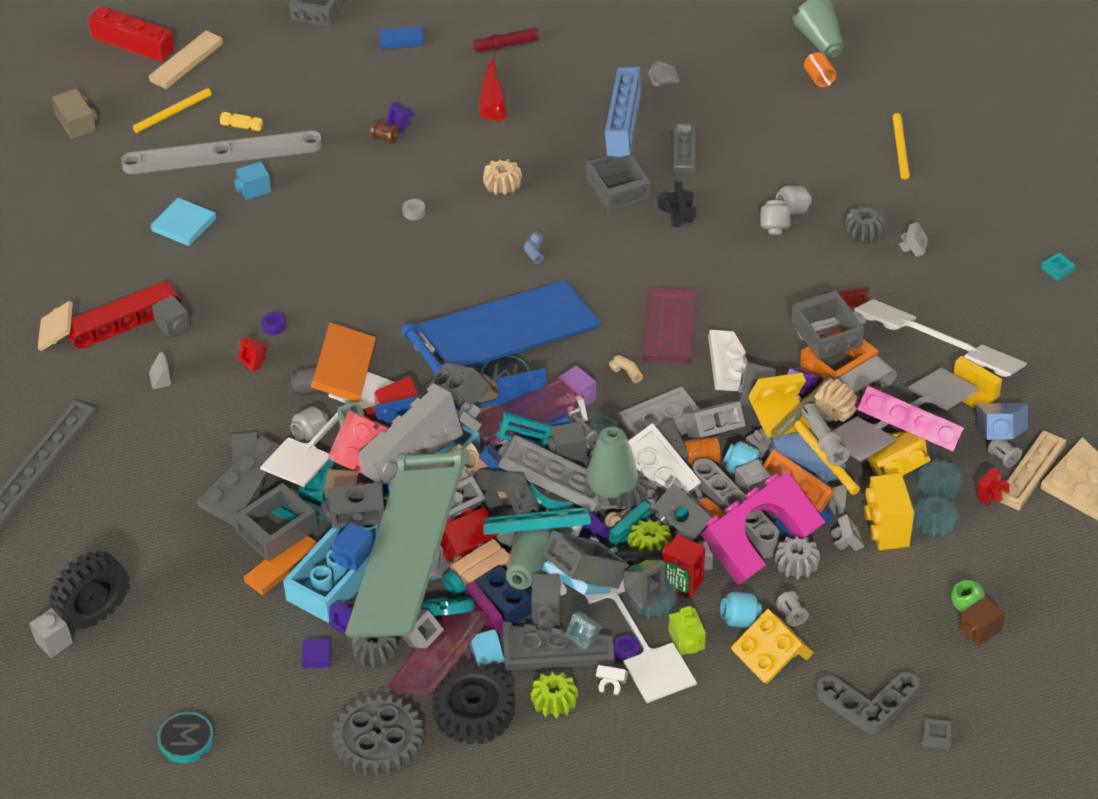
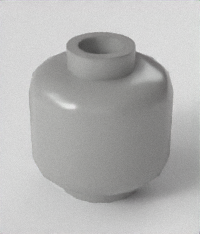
[775,185,812,216]
[760,200,791,235]
[290,406,329,443]

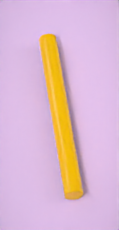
[133,88,212,133]
[892,113,910,179]
[793,420,860,495]

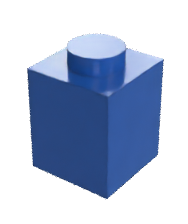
[332,523,373,571]

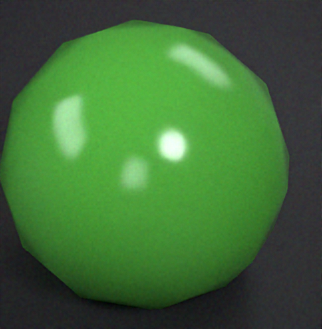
[951,580,985,612]

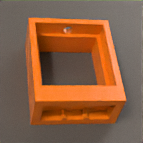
[800,326,878,385]

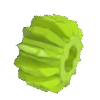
[628,518,672,551]
[531,671,578,719]

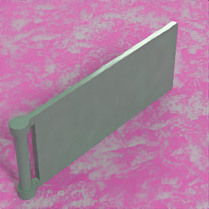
[345,448,470,638]

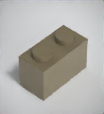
[52,88,97,139]

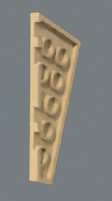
[1040,437,1098,520]

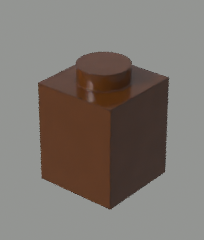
[960,597,1005,646]

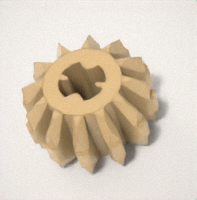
[483,158,522,195]
[815,379,859,422]

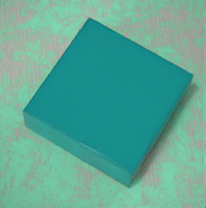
[1041,252,1076,281]

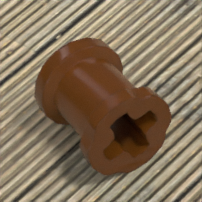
[370,119,399,144]

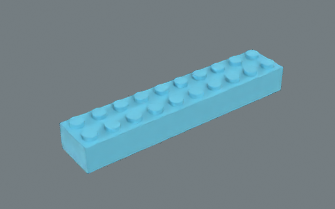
[283,424,481,623]

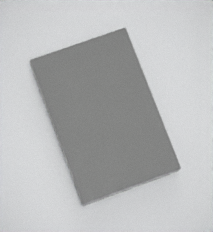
[617,386,700,438]

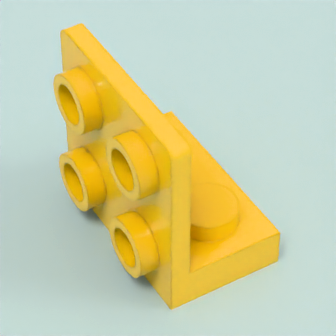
[748,373,811,438]
[731,609,814,684]

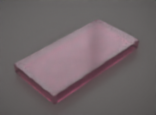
[642,287,697,364]
[475,379,579,447]
[388,611,488,695]

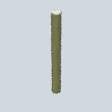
[772,377,834,439]

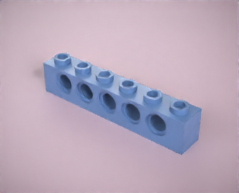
[605,67,642,157]

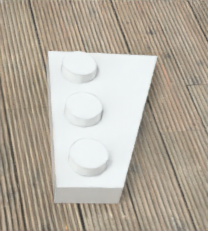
[708,330,748,391]
[628,423,701,493]

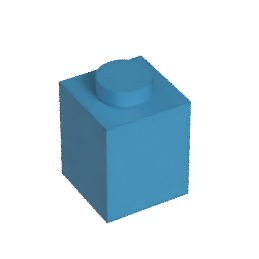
[234,162,271,200]

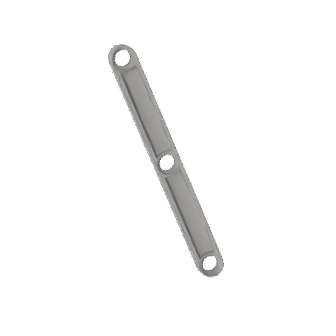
[121,131,322,174]

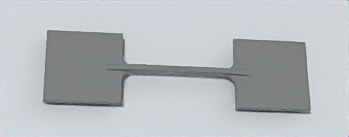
[832,367,980,462]

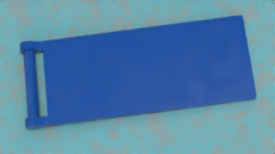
[401,280,600,376]

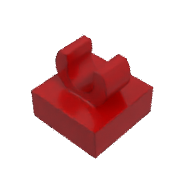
[238,337,269,372]
[978,468,1010,505]

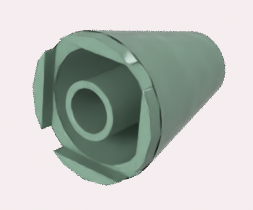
[793,0,843,58]
[586,427,638,498]
[506,528,553,589]

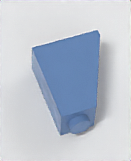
[977,403,1028,440]
[768,427,846,482]

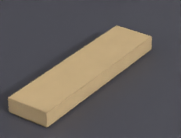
[149,30,223,89]
[1001,430,1066,511]

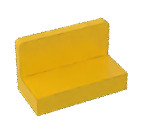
[954,356,1002,410]

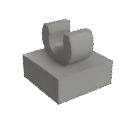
[899,222,928,257]
[456,402,482,432]
[746,428,772,459]
[831,514,865,551]

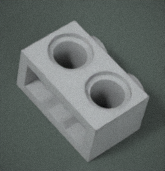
[683,401,746,438]

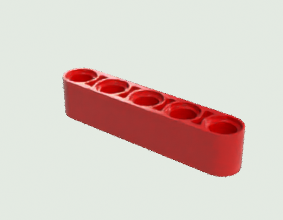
[68,281,182,349]

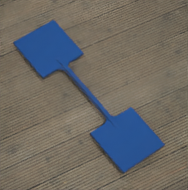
[374,368,550,427]

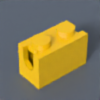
[867,432,931,476]

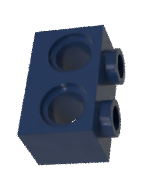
[474,565,532,626]

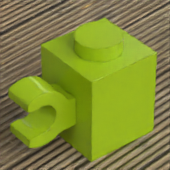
[669,606,706,655]

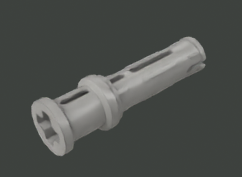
[801,403,850,466]

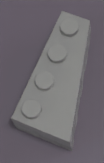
[357,383,463,485]

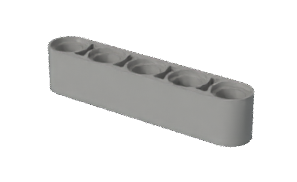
[800,356,897,431]
[692,458,779,558]

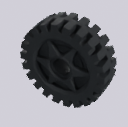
[49,551,130,629]
[432,663,515,744]

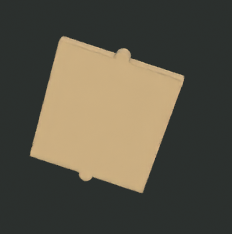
[38,301,73,351]

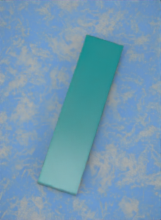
[483,507,591,535]

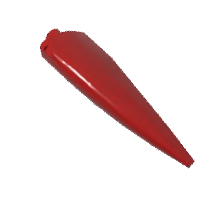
[479,57,508,122]

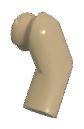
[609,355,643,383]
[604,508,633,529]

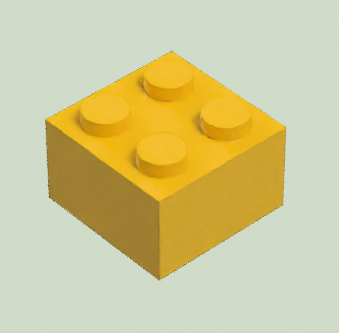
[864,473,914,550]

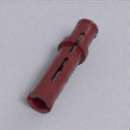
[473,27,539,53]

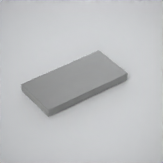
[498,435,600,512]

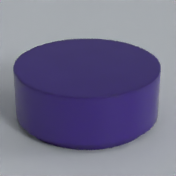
[262,312,286,335]
[613,635,640,662]

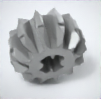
[774,535,820,580]

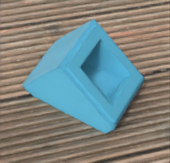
[470,630,505,669]

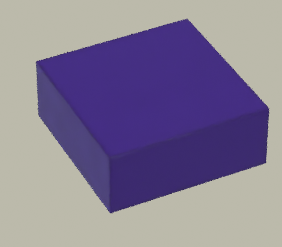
[302,639,331,668]

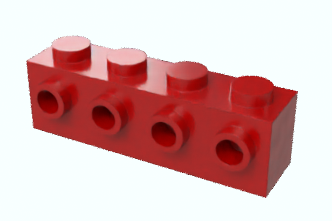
[88,6,175,62]

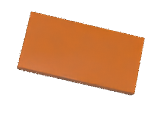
[311,322,376,402]

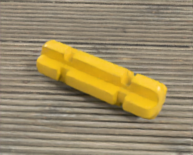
[220,112,263,131]

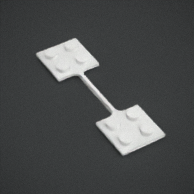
[854,299,1027,377]
[260,372,395,487]
[585,547,697,703]

